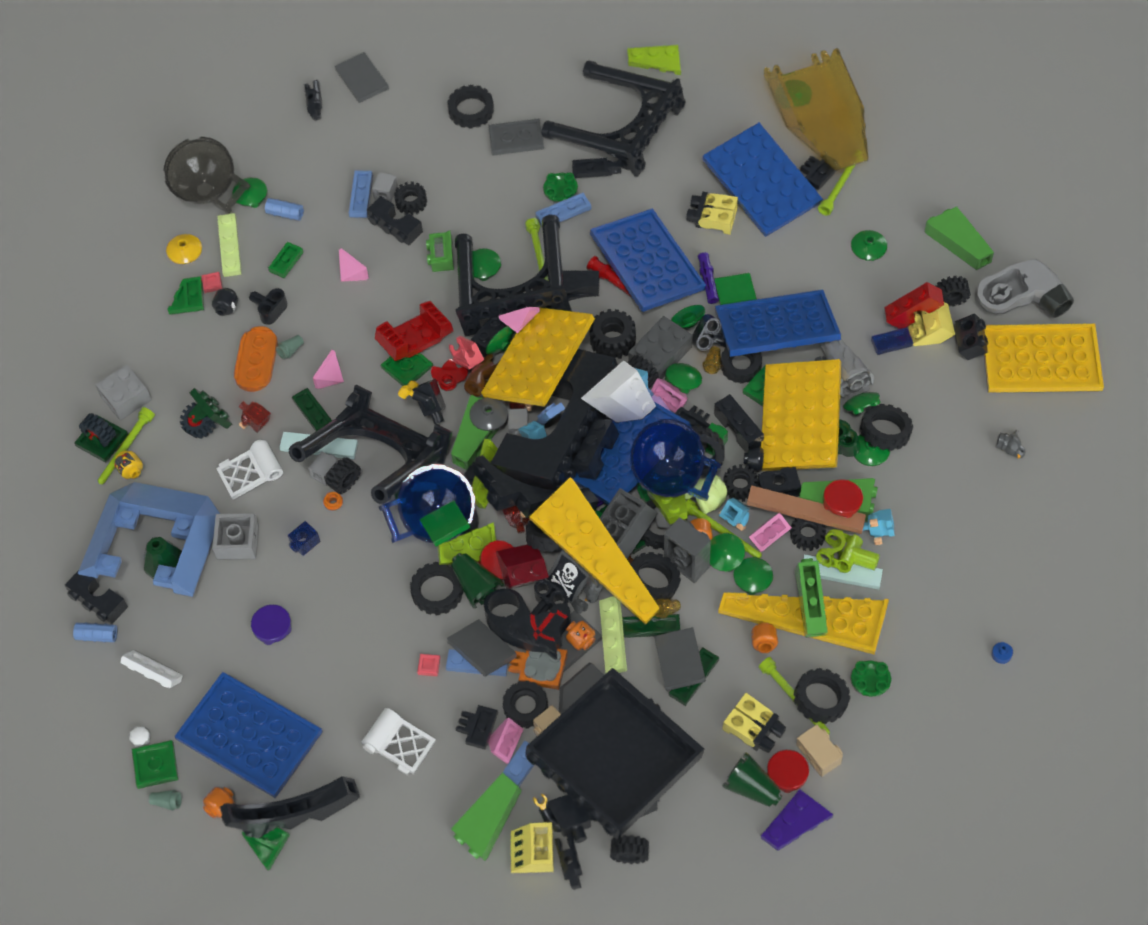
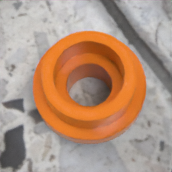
[323,492,343,511]

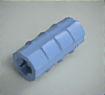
[265,198,304,221]
[73,622,118,643]

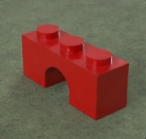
[884,282,944,330]

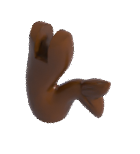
[464,354,502,401]

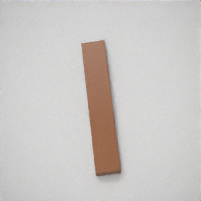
[746,486,866,534]

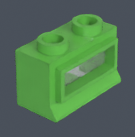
[426,230,454,272]

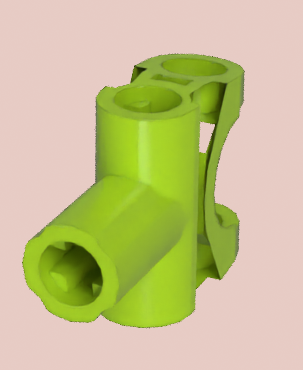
[816,529,880,573]

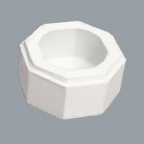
[129,727,151,747]

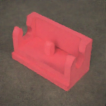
[449,336,484,370]

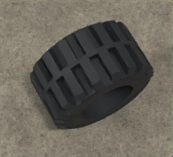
[589,309,636,359]

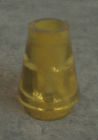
[703,346,721,374]
[655,599,681,619]

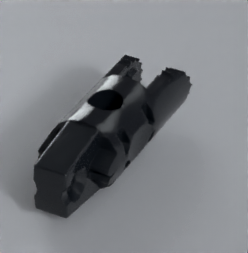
[304,80,322,121]
[554,834,583,890]

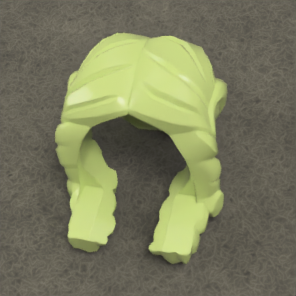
[684,474,727,514]

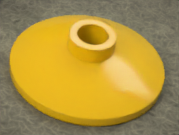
[166,234,202,264]

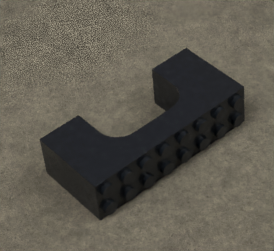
[491,349,618,490]

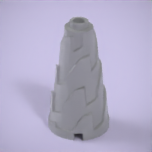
[820,339,874,399]

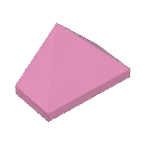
[339,248,369,282]
[499,307,540,333]
[313,350,344,389]
[651,378,688,413]
[749,512,792,552]
[488,718,524,764]

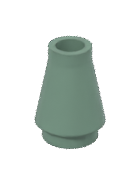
[276,335,304,359]
[149,790,182,811]

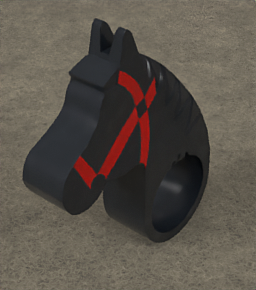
[484,588,571,660]

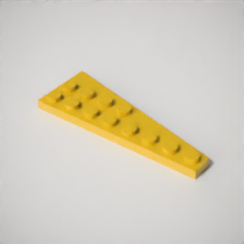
[530,477,660,624]
[718,592,889,655]

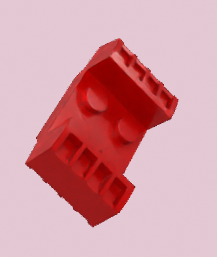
[375,301,454,361]

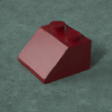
[496,544,549,589]

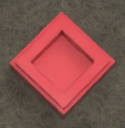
[201,272,222,293]
[417,654,441,677]

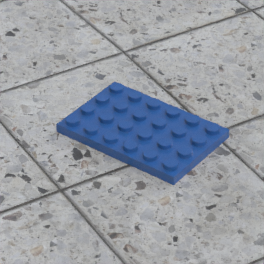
[702,122,823,237]
[590,208,706,312]
[715,290,841,357]
[573,402,691,505]
[174,672,323,798]

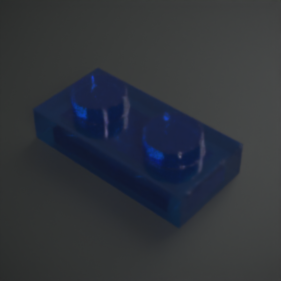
[871,327,913,355]

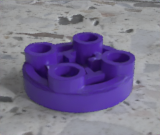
[251,604,292,645]

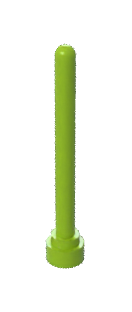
[818,151,862,216]
[525,218,548,281]
[98,407,155,485]
[686,499,762,558]
[758,657,830,735]

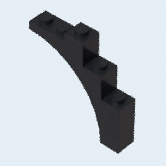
[511,270,600,341]
[473,455,599,518]
[220,776,360,839]

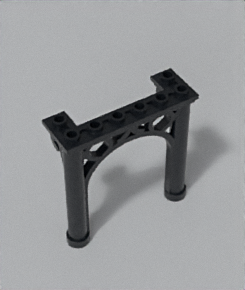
[542,60,686,177]
[455,214,572,337]
[289,384,453,504]

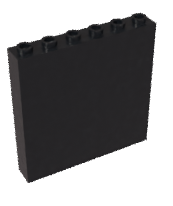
[525,668,705,839]

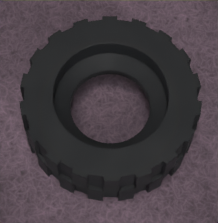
[721,346,762,384]
[502,681,548,728]

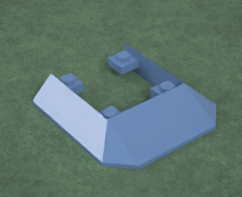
[78,482,220,597]

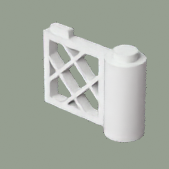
[216,440,283,500]
[362,708,436,775]

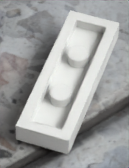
[120,650,183,688]

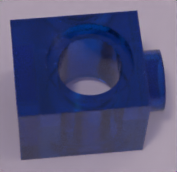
[287,521,321,556]

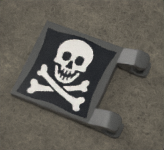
[546,549,602,614]

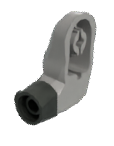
[978,259,1074,317]

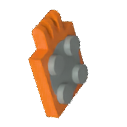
[508,649,568,690]

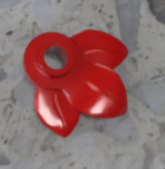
[431,359,468,391]

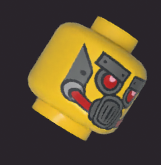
[114,451,143,479]

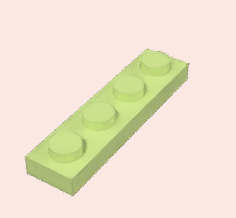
[217,213,242,277]
[599,596,627,673]

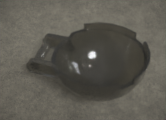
[163,136,251,214]

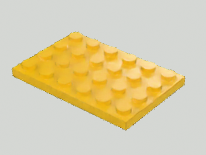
[481,308,595,407]
[984,324,1104,393]
[761,359,841,471]

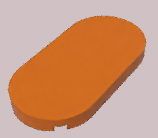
[234,326,278,392]

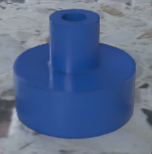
[992,642,1013,664]

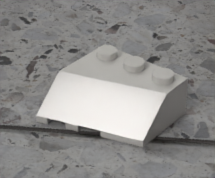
[581,360,656,422]

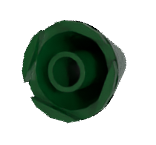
[451,553,504,608]
[722,752,782,807]

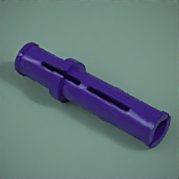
[697,252,719,304]

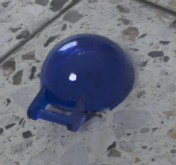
[630,419,722,501]
[378,465,475,543]

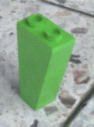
[925,206,994,270]
[451,395,499,470]
[799,478,878,522]
[794,558,828,638]
[451,773,522,861]

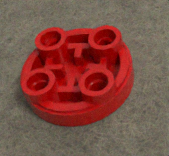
[823,479,863,518]
[478,540,513,580]
[767,750,809,793]

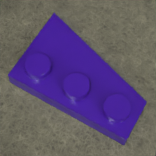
[761,789,834,851]

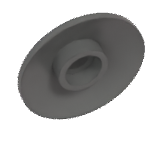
[470,397,508,431]

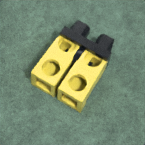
[686,191,738,235]
[722,693,786,753]

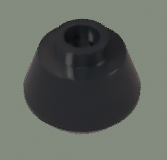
[743,446,764,473]

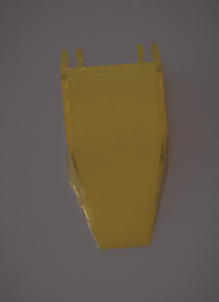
[764,48,869,171]

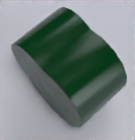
[838,419,860,457]

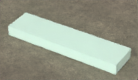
[279,432,358,459]
[804,554,883,590]

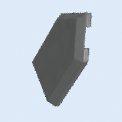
[559,662,604,714]

